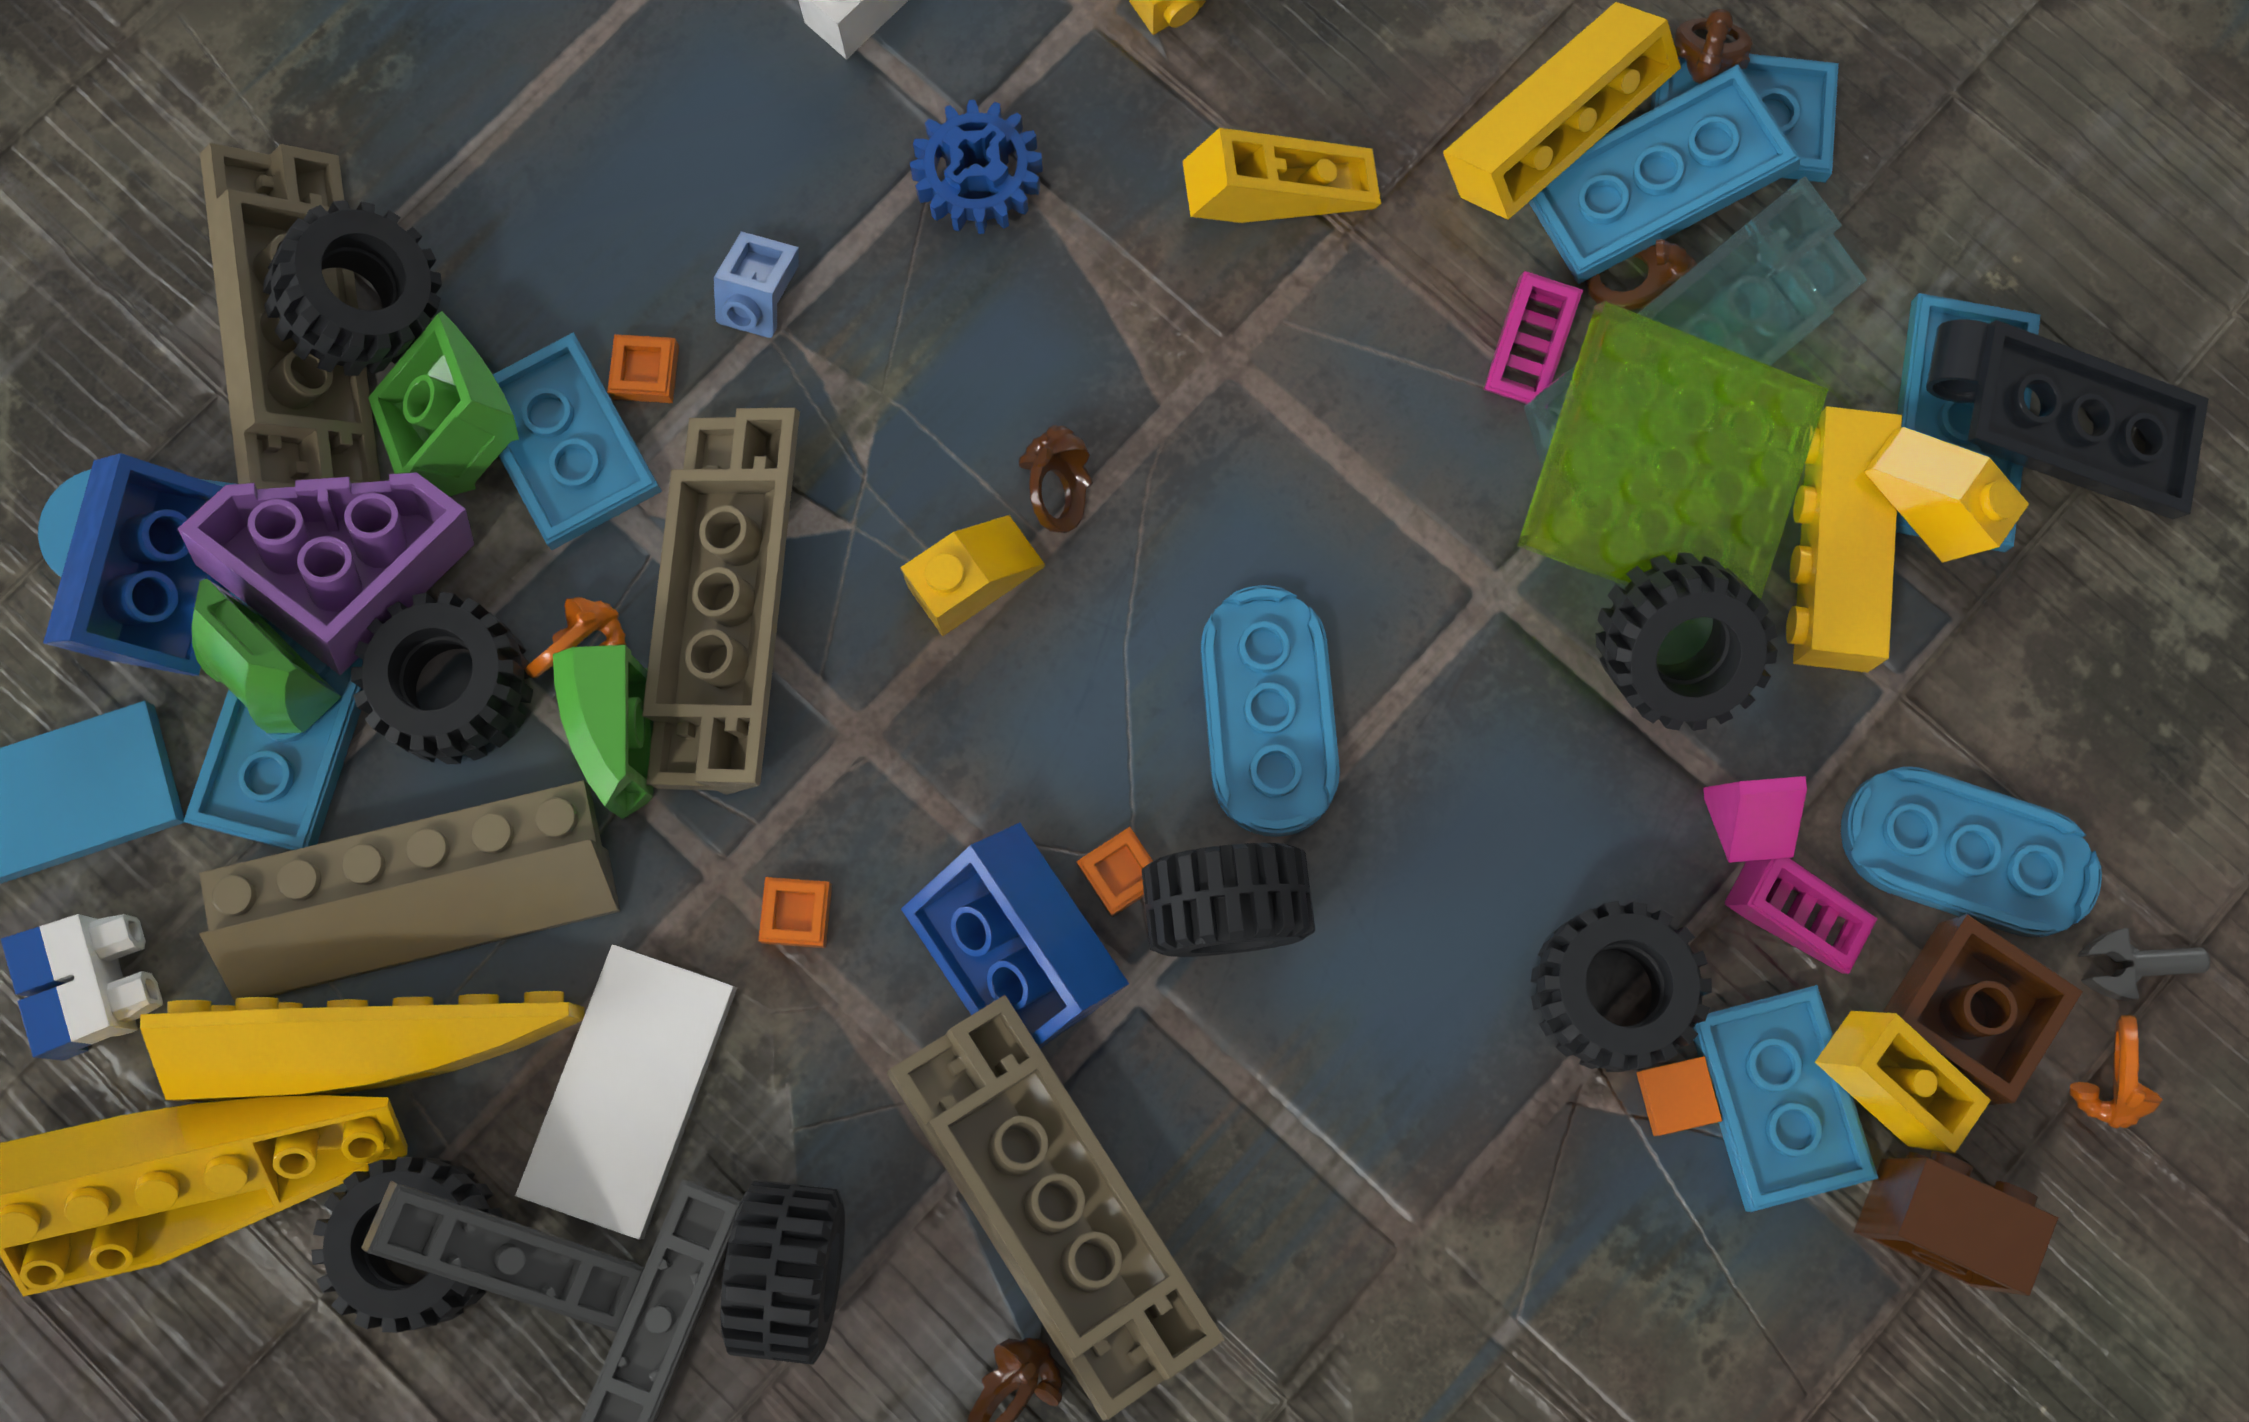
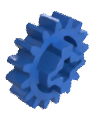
[910,100,1043,234]

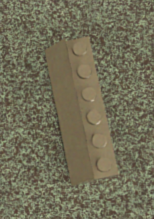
[200,143,381,489]
[642,407,800,795]
[199,780,620,1001]
[887,995,1225,1421]

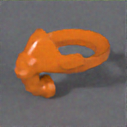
[524,597,626,678]
[2069,1015,2163,1129]

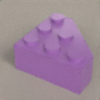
[178,472,474,675]

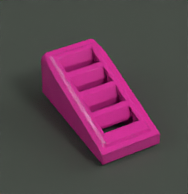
[1483,271,1583,409]
[1725,858,1878,974]

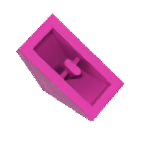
[1703,776,1807,863]

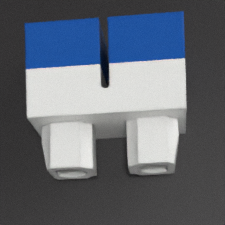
[1,914,163,1061]

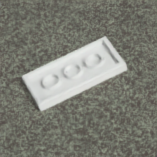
[515,944,737,1240]

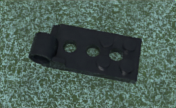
[1926,319,2209,520]

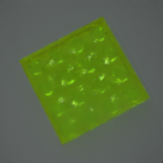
[1517,301,1829,600]

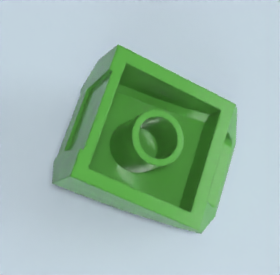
[368,311,519,496]
[191,578,341,733]
[553,645,653,819]

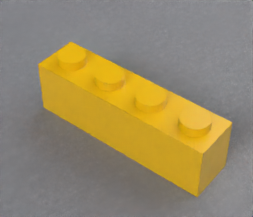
[1443,2,1681,220]
[1786,406,1902,673]

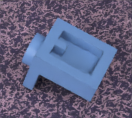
[714,231,799,338]

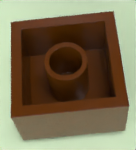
[1883,914,2083,1105]
[1854,1151,2059,1296]

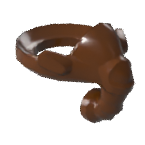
[1674,9,1752,84]
[1585,239,1698,314]
[1019,425,1093,533]
[967,1338,1063,1422]

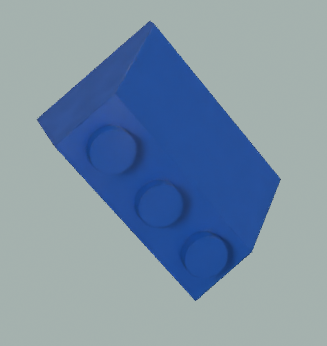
[43,453,223,676]
[901,822,1129,1048]

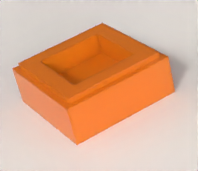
[607,334,679,403]
[1076,827,1153,917]
[758,877,832,948]
[1636,1056,1722,1136]

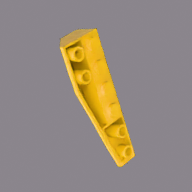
[140,991,585,1102]
[0,1095,408,1297]

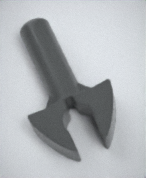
[2078,928,2210,1001]

